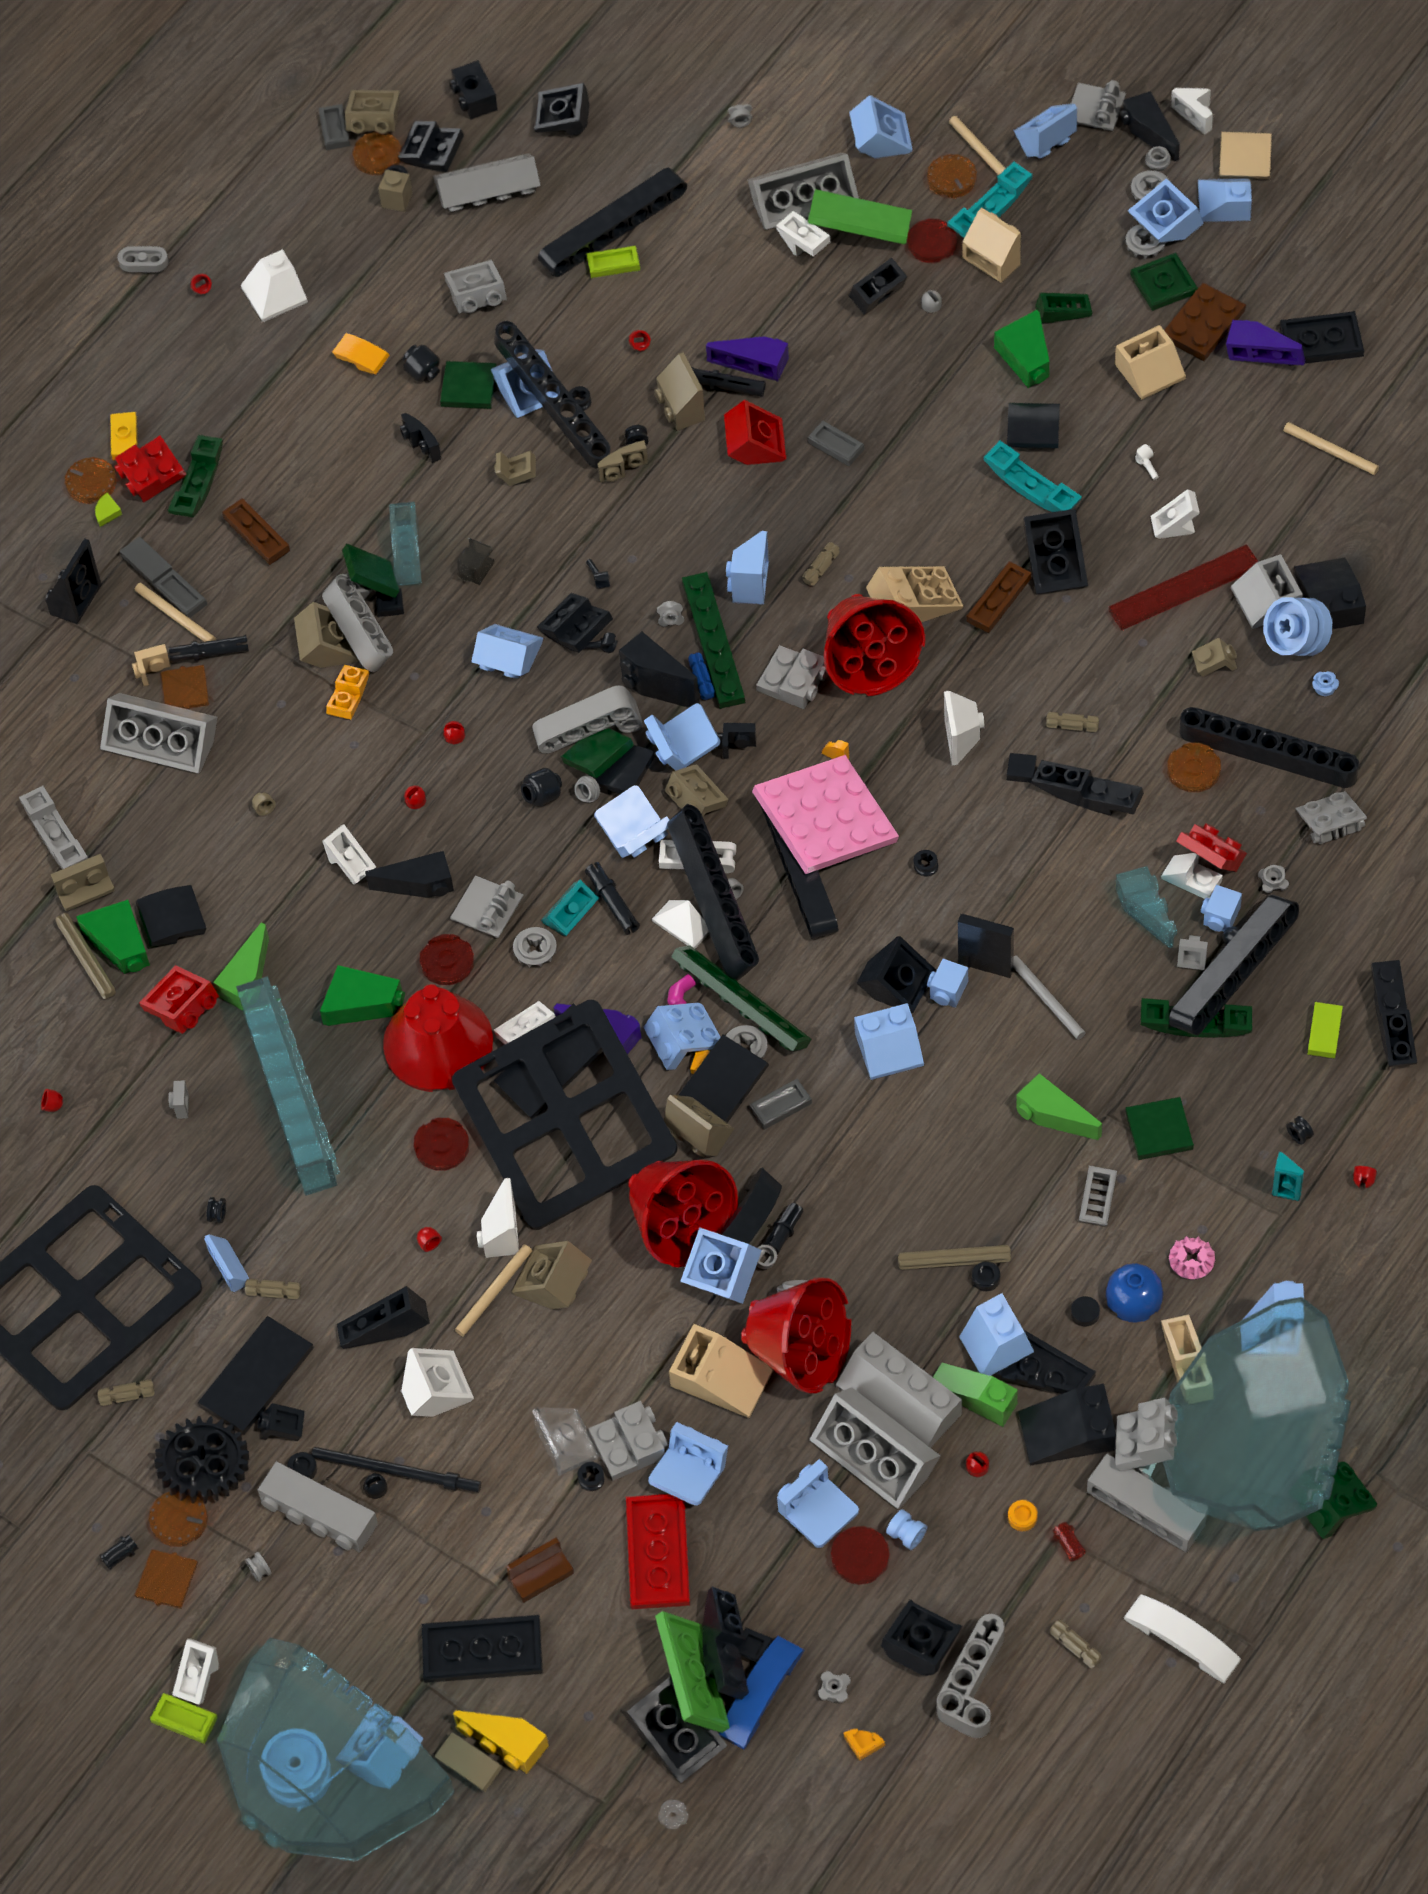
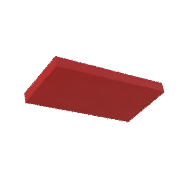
[626,1494,690,1610]

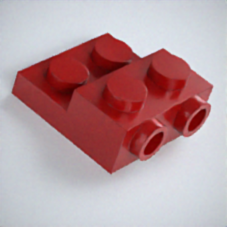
[114,435,187,502]
[1176,823,1247,872]
[139,965,219,1034]

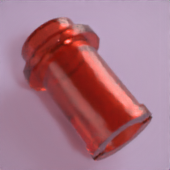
[1052,1522,1086,1562]

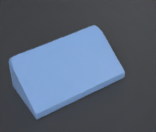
[205,1234,250,1292]

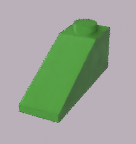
[213,922,269,1011]
[1016,1073,1102,1140]
[933,1363,1018,1427]

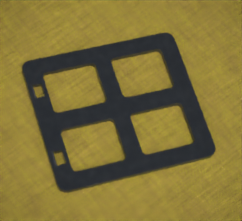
[452,1000,678,1230]
[0,1185,202,1411]

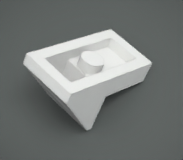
[1171,88,1213,135]
[776,211,830,257]
[1151,489,1200,539]
[322,824,376,884]
[1161,853,1223,899]
[172,1639,219,1705]

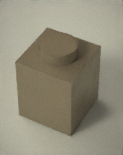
[378,170,413,212]

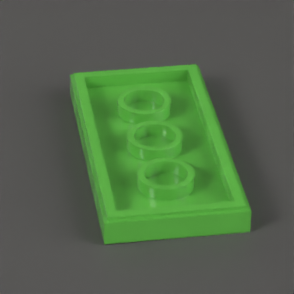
[808,189,912,244]
[655,1611,730,1733]

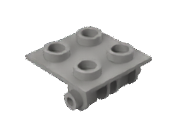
[1071,80,1126,131]
[1296,791,1367,844]
[450,875,523,938]

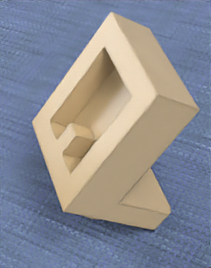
[132,644,171,686]

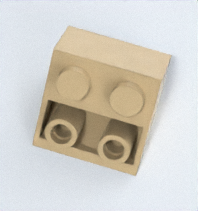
[962,208,1021,283]
[1115,325,1186,400]

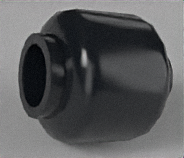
[402,345,440,382]
[521,768,562,807]

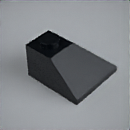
[857,936,936,1013]

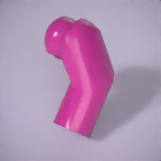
[667,974,696,1005]

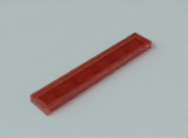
[1109,544,1259,630]

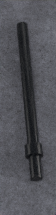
[312,1447,481,1493]

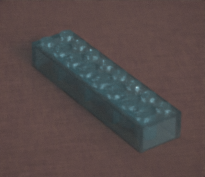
[236,976,340,1196]

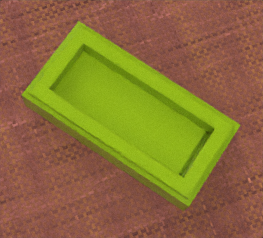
[587,246,640,278]
[1307,1002,1343,1058]
[150,1693,218,1744]

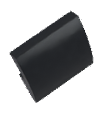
[398,121,464,172]
[1007,403,1060,448]
[537,593,613,653]
[588,745,655,795]
[136,885,206,946]

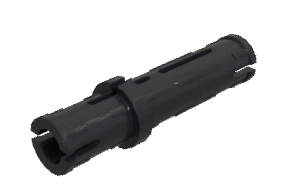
[691,367,766,397]
[168,635,249,663]
[585,862,640,935]

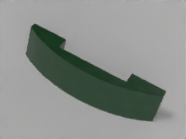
[168,435,223,517]
[1140,998,1252,1038]

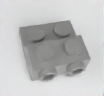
[444,260,507,313]
[756,645,828,709]
[1115,1398,1178,1471]
[588,1401,668,1481]

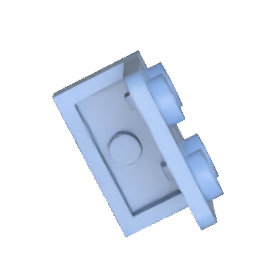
[644,703,720,771]
[594,786,669,858]
[643,1003,720,1070]
[649,1422,728,1505]
[777,1459,859,1548]

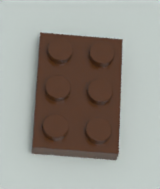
[1164,283,1246,361]

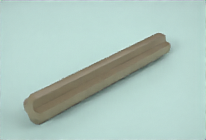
[56,913,116,999]
[898,1245,1011,1270]

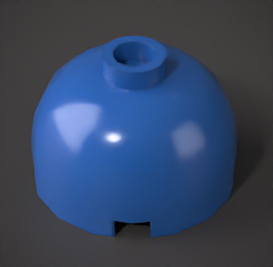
[1106,1263,1163,1323]

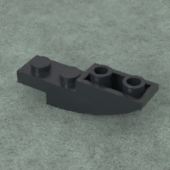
[1031,760,1144,816]
[1371,960,1417,1067]
[702,1587,749,1700]

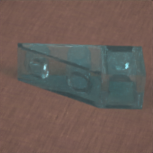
[389,502,422,585]
[1115,866,1177,948]

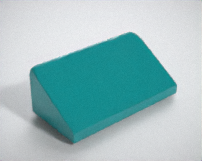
[541,880,599,937]
[1272,1152,1304,1201]

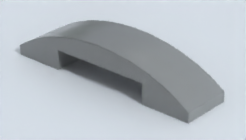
[19,786,88,869]

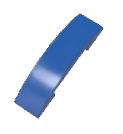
[719,1636,804,1750]

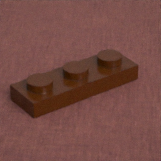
[222,498,290,565]
[967,561,1031,633]

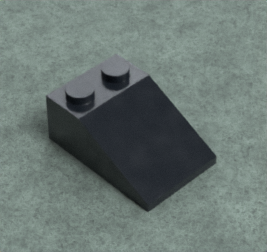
[1023,509,1088,595]
[46,538,102,625]
[1294,557,1366,629]
[619,631,700,708]
[1018,1383,1116,1466]
[620,1673,728,1783]

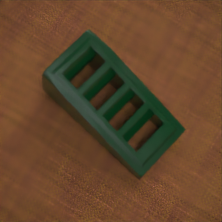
[1035,293,1093,323]

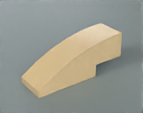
[1161,1315,1213,1405]

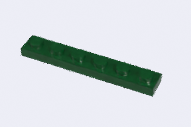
[682,572,745,709]
[671,945,812,1051]

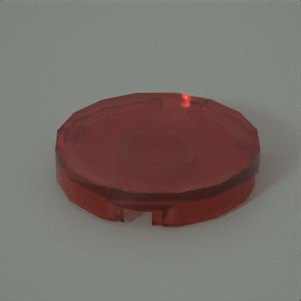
[907,219,957,263]
[420,934,474,985]
[413,1118,470,1171]
[831,1526,890,1585]

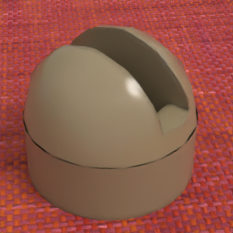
[252,792,276,816]

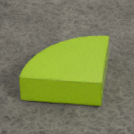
[95,493,122,527]

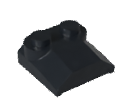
[534,83,590,135]
[881,1599,962,1676]

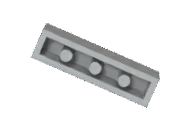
[1087,1454,1207,1553]
[258,1462,378,1552]

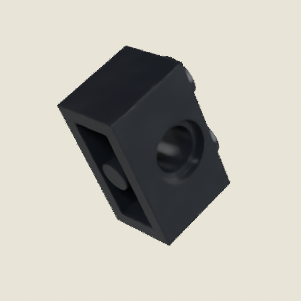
[449,60,498,119]
[849,258,908,315]

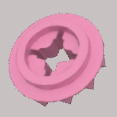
[1169,1236,1215,1279]

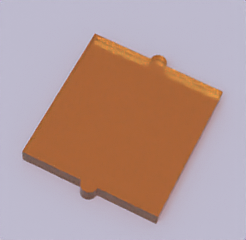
[161,665,209,710]
[135,1549,198,1609]

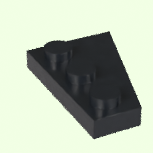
[991,1329,1096,1394]

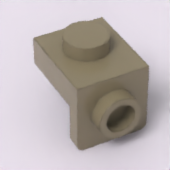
[494,451,536,486]
[1192,638,1237,677]

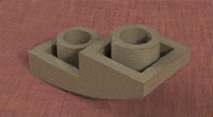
[598,440,648,483]
[434,1733,503,1792]

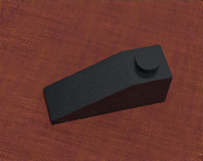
[1120,91,1180,162]
[365,851,454,898]
[337,1286,430,1349]

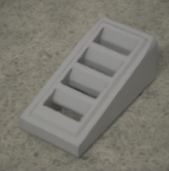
[1079,1166,1117,1226]

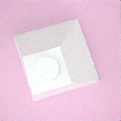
[241,250,307,322]
[944,691,984,765]
[477,1178,519,1258]
[401,1348,474,1417]

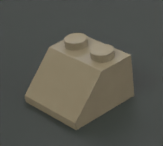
[654,353,705,431]
[294,602,359,668]
[664,1094,734,1157]
[511,1241,592,1309]

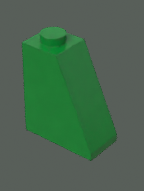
[994,310,1050,388]
[76,900,150,974]
[320,965,405,1026]

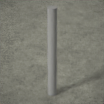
[1013,955,1086,1040]

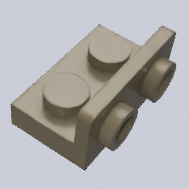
[665,764,729,818]
[50,854,115,911]

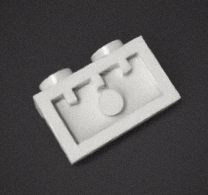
[494,1001,556,1044]

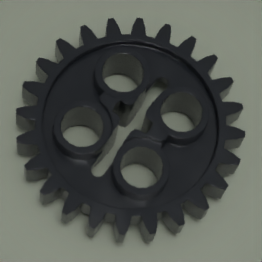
[154,1416,249,1504]

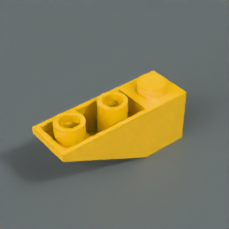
[453,1710,549,1774]

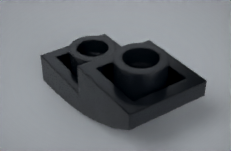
[399,413,442,463]

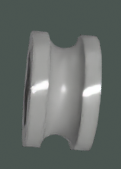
[245,1552,272,1582]

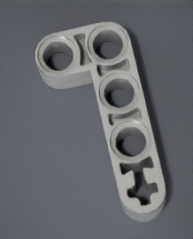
[322,573,393,672]
[532,686,643,753]
[937,1614,1004,1738]

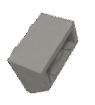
[1231,554,1303,629]

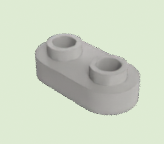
[118,246,168,272]

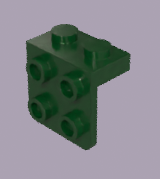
[1289,1461,1377,1539]

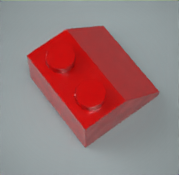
[724,399,786,465]

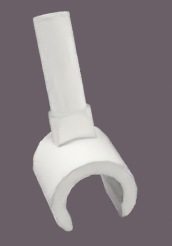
[1135,444,1159,480]

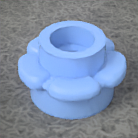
[1312,671,1339,696]

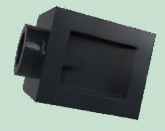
[718,723,757,759]
[258,1403,305,1441]

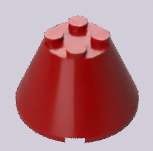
[824,594,925,696]
[383,984,493,1092]
[628,1160,738,1267]
[741,1277,852,1394]

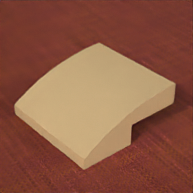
[1219,132,1271,180]

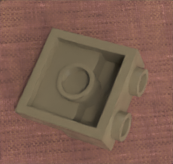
[345,90,400,134]

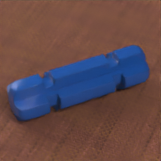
[688,652,715,700]

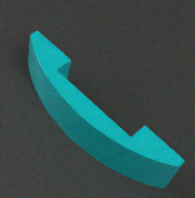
[947,162,1033,238]
[984,441,1082,512]

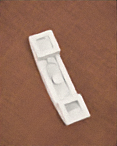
[1124,1595,1241,1684]

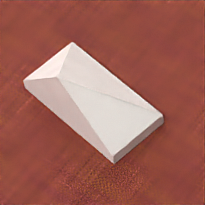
[652,900,710,949]

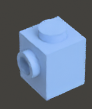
[1201,885,1242,932]
[927,959,968,1008]

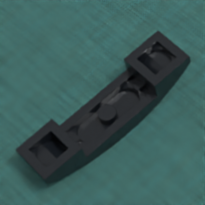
[717,1168,782,1244]

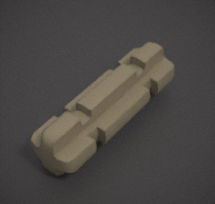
[803,542,840,586]
[1046,712,1099,732]
[245,1279,301,1299]
[98,1379,155,1406]
[1050,1620,1101,1668]

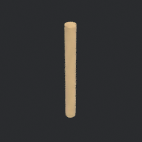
[949,116,1006,175]
[1284,422,1379,475]
[135,583,216,642]
[455,1244,532,1337]

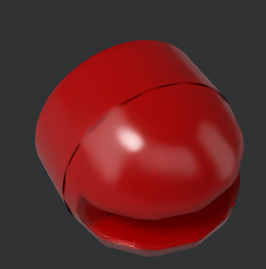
[190,274,212,294]
[628,330,650,351]
[443,721,465,744]
[404,786,426,809]
[41,1089,63,1112]
[1353,1166,1377,1188]
[417,1227,442,1252]
[966,1451,989,1477]

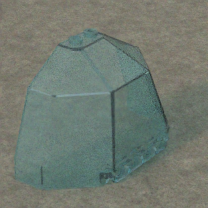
[1163,1297,1351,1531]
[217,1638,454,1861]

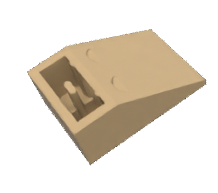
[866,566,964,622]
[669,1324,773,1418]

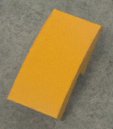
[332,333,390,375]
[326,665,369,720]

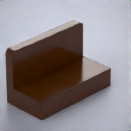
[506,1538,574,1603]

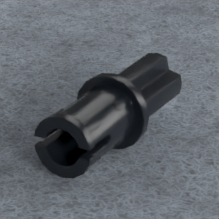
[763,1203,803,1255]

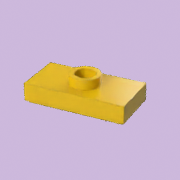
[110,412,138,460]

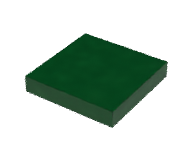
[1130,253,1198,311]
[440,361,497,409]
[342,543,399,598]
[561,728,634,778]
[1125,1097,1194,1160]

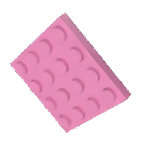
[752,755,899,874]

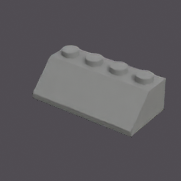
[747,152,859,229]
[433,153,540,211]
[100,693,217,773]
[836,1332,962,1448]
[809,1387,940,1509]

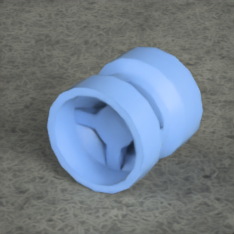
[886,1509,927,1550]

